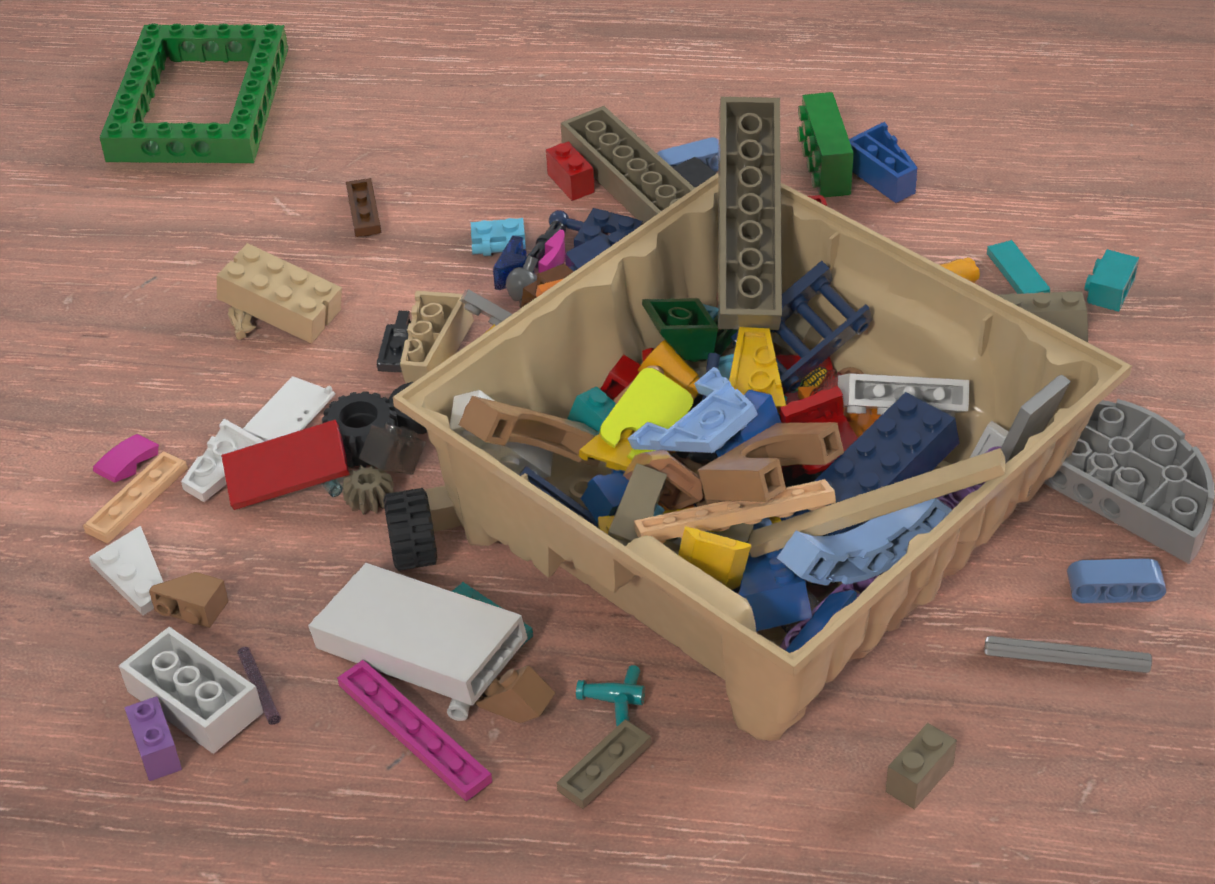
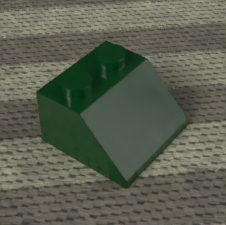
[642,298,718,362]

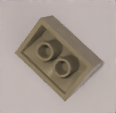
[998,291,1088,342]

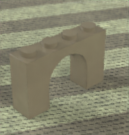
[608,463,755,554]

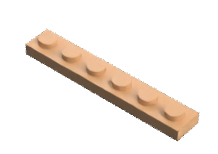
[634,479,836,544]

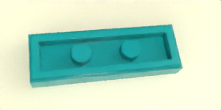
[987,240,1050,294]

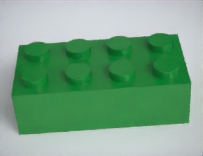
[797,92,853,198]

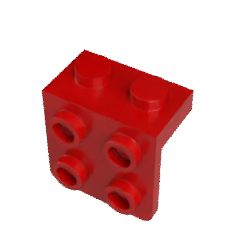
[780,386,858,475]

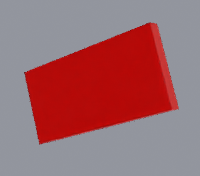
[221,419,350,510]

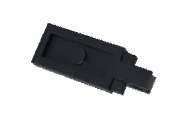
[377,310,411,372]

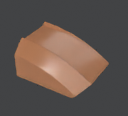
[623,450,703,510]

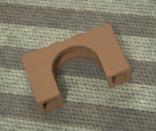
[698,423,844,502]

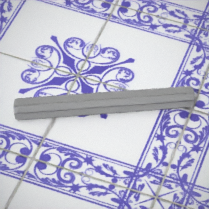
[984,636,1152,673]

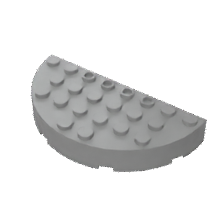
[1044,399,1214,564]

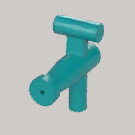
[576,665,645,726]

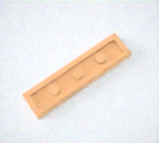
[83,451,188,544]

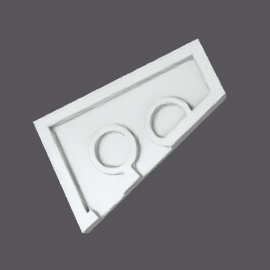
[181,419,264,502]
[89,526,163,615]

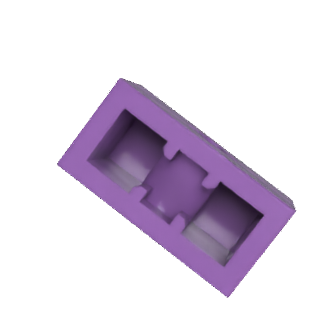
[124,696,182,781]

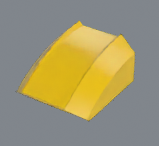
[678,526,751,590]

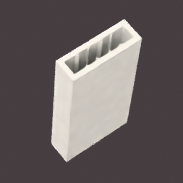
[308,563,527,706]

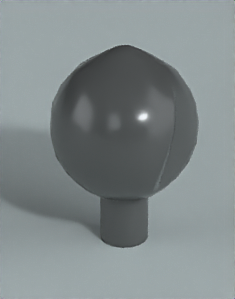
[506,255,538,301]

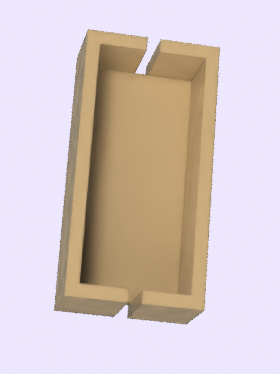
[217,243,342,344]

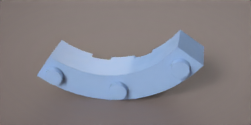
[777,498,952,585]

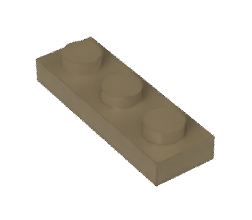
[557,719,651,809]

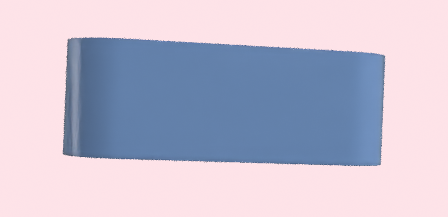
[657,137,719,172]
[1067,559,1166,603]

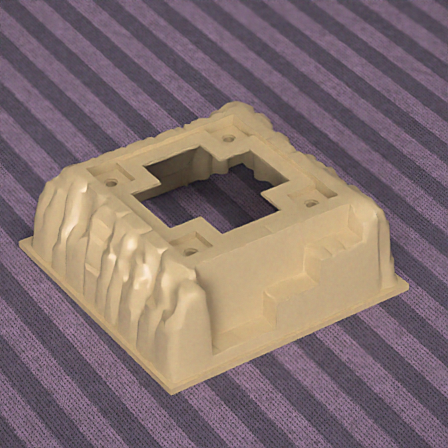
[393,173,1132,741]

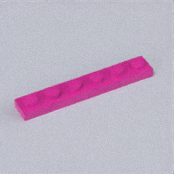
[337,660,492,802]

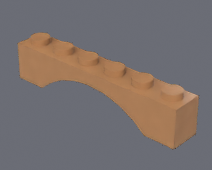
[458,396,600,467]

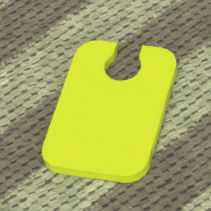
[600,368,693,460]

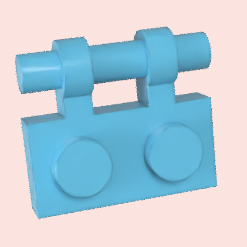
[471,218,526,256]

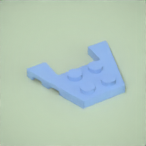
[627,367,758,453]

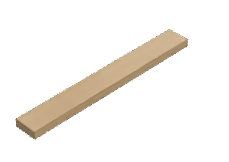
[749,448,1005,558]

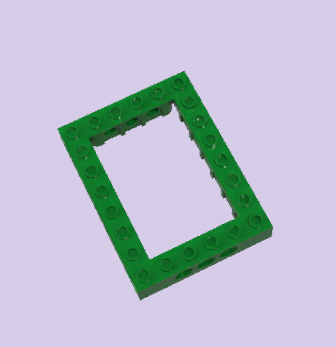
[99,23,288,163]

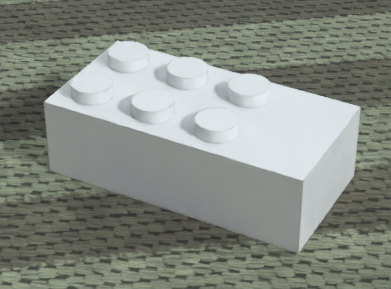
[119,627,264,754]

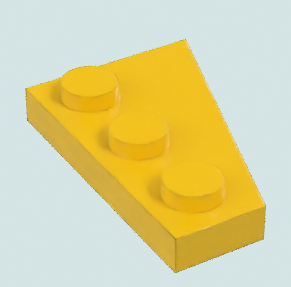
[729,327,786,413]

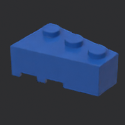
[849,122,918,203]

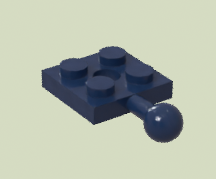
[548,208,643,248]

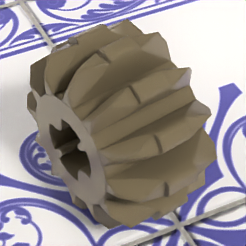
[343,464,394,515]

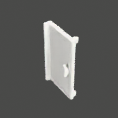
[243,376,335,441]

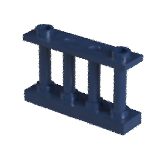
[731,261,872,395]

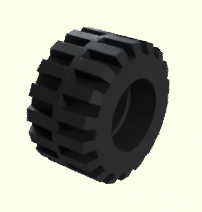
[322,391,400,468]
[383,488,438,571]

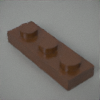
[346,178,382,237]

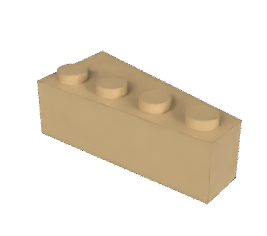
[400,291,474,383]

